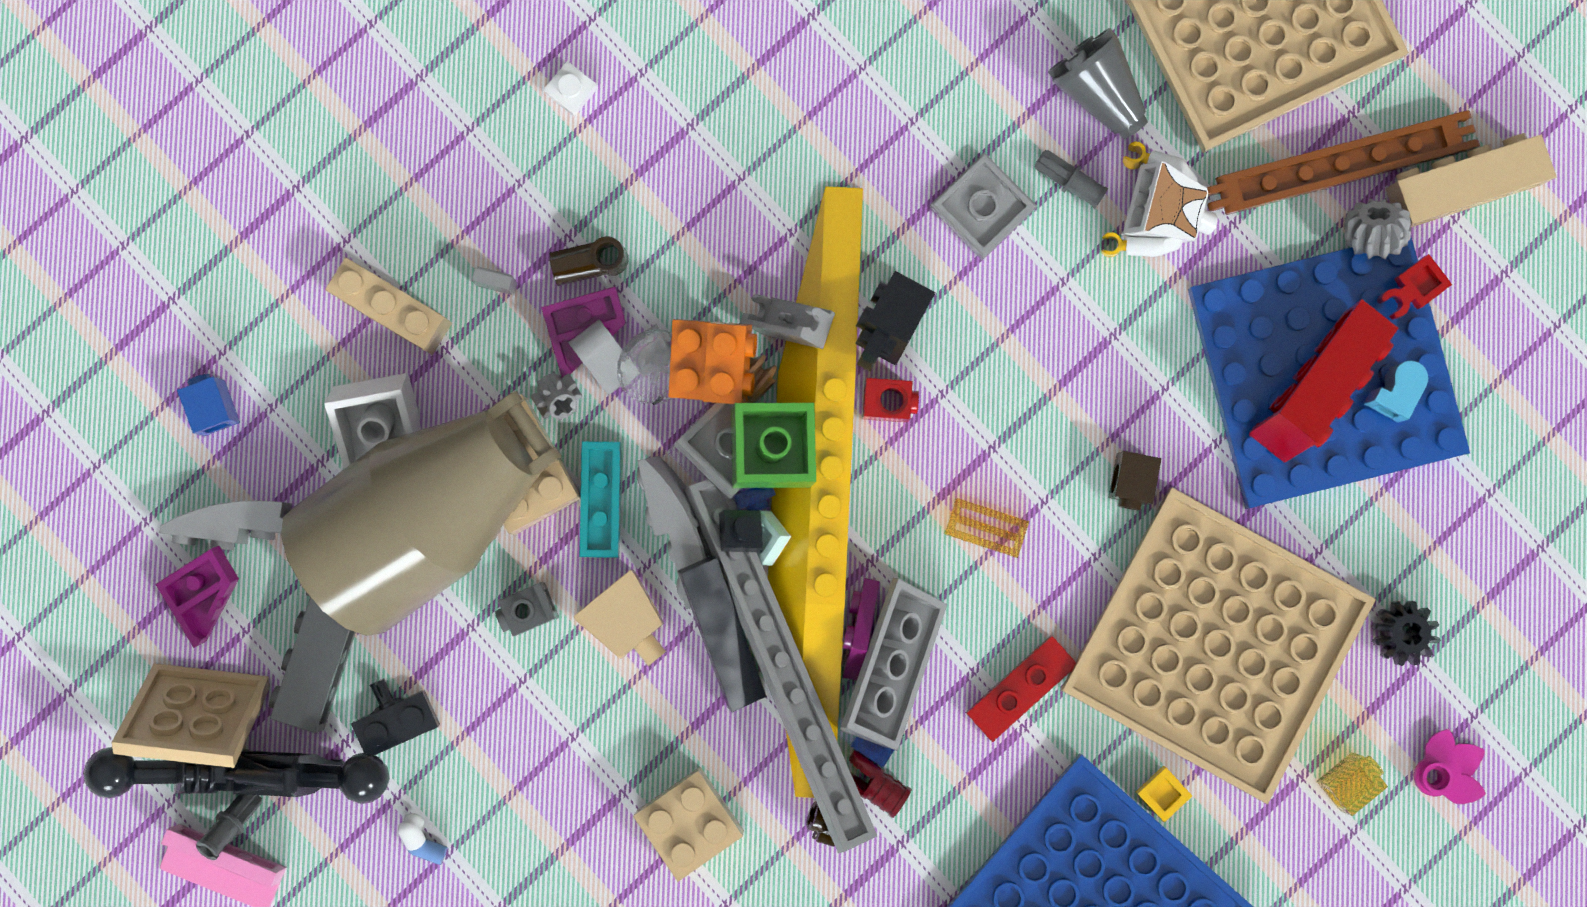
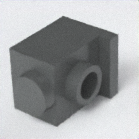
[495,582,560,636]

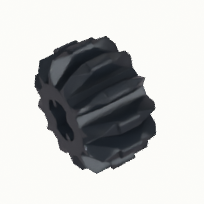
[1371,601,1441,666]

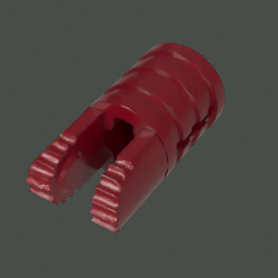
[849,750,912,818]

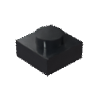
[719,510,763,552]

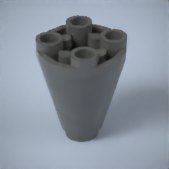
[1048,28,1148,139]

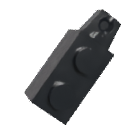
[855,271,936,372]

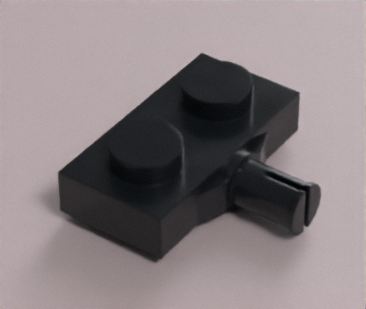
[351,678,440,755]

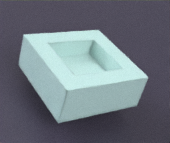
[757,511,791,566]

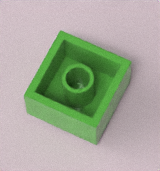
[731,403,816,488]

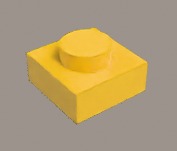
[1135,766,1192,823]

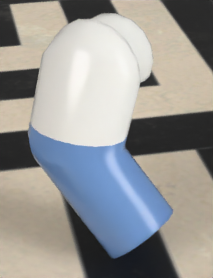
[398,813,448,865]

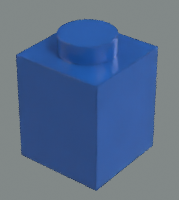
[177,374,240,436]

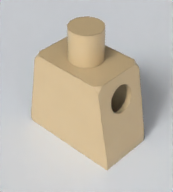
[573,570,666,666]

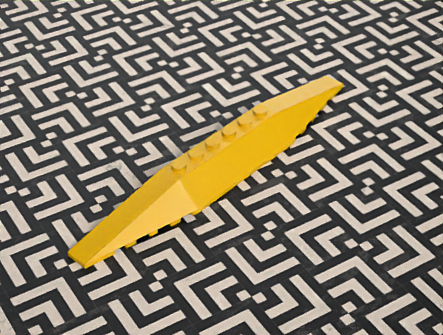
[768,186,863,798]

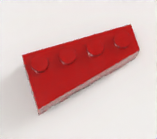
[1249,299,1399,463]

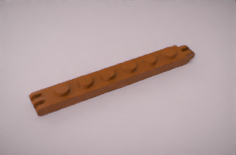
[1207,110,1480,215]

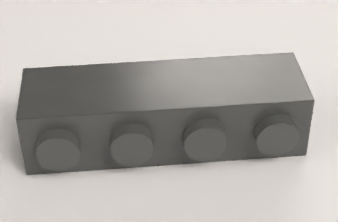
[269,592,356,733]

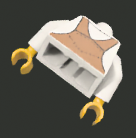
[1101,141,1218,258]

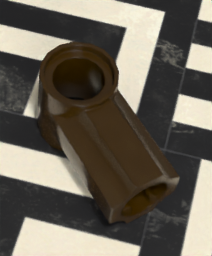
[549,236,629,286]

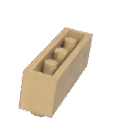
[1386,133,1557,228]

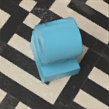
[1364,361,1428,422]

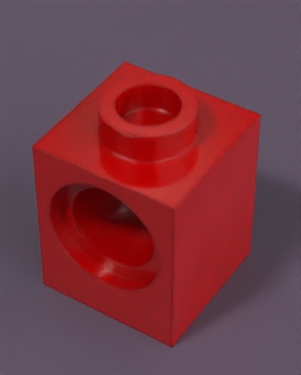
[862,378,919,423]

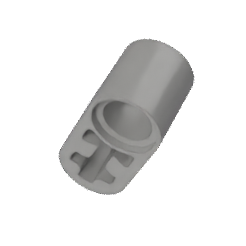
[568,319,639,395]

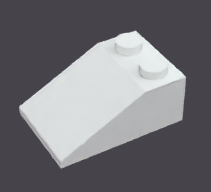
[324,373,421,469]

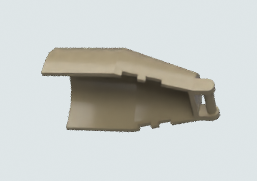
[281,391,562,636]

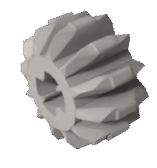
[1344,198,1412,259]

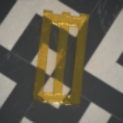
[944,498,1029,558]

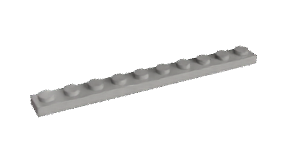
[685,479,877,854]

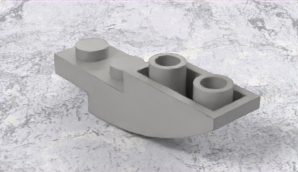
[637,456,712,609]
[159,500,292,551]

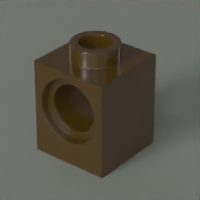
[1108,451,1162,511]

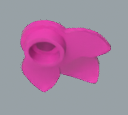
[1414,729,1486,804]

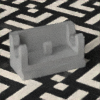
[740,294,835,349]

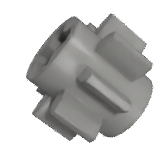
[531,371,582,421]

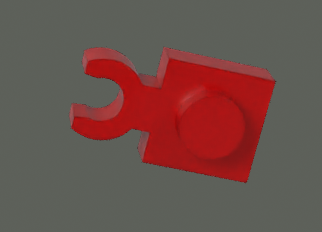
[1377,254,1453,320]

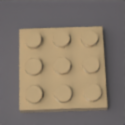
[112,663,270,768]

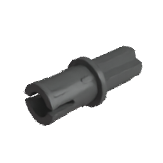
[1034,150,1108,209]
[196,794,262,860]

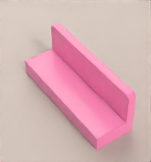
[160,824,287,907]

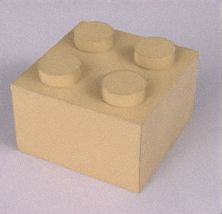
[633,767,744,882]

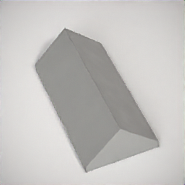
[840,577,947,751]

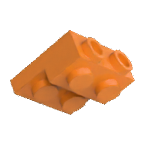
[668,319,757,404]

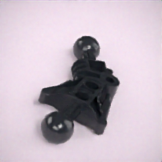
[83,747,390,804]

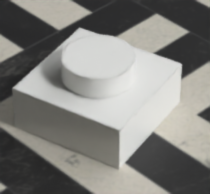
[544,61,598,117]

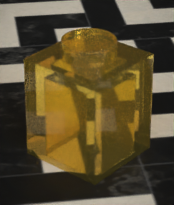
[1316,752,1388,816]

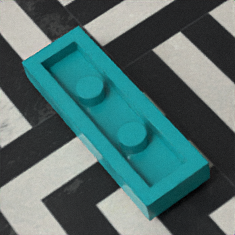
[579,441,621,558]

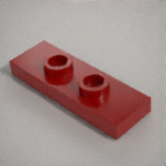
[965,635,1076,742]

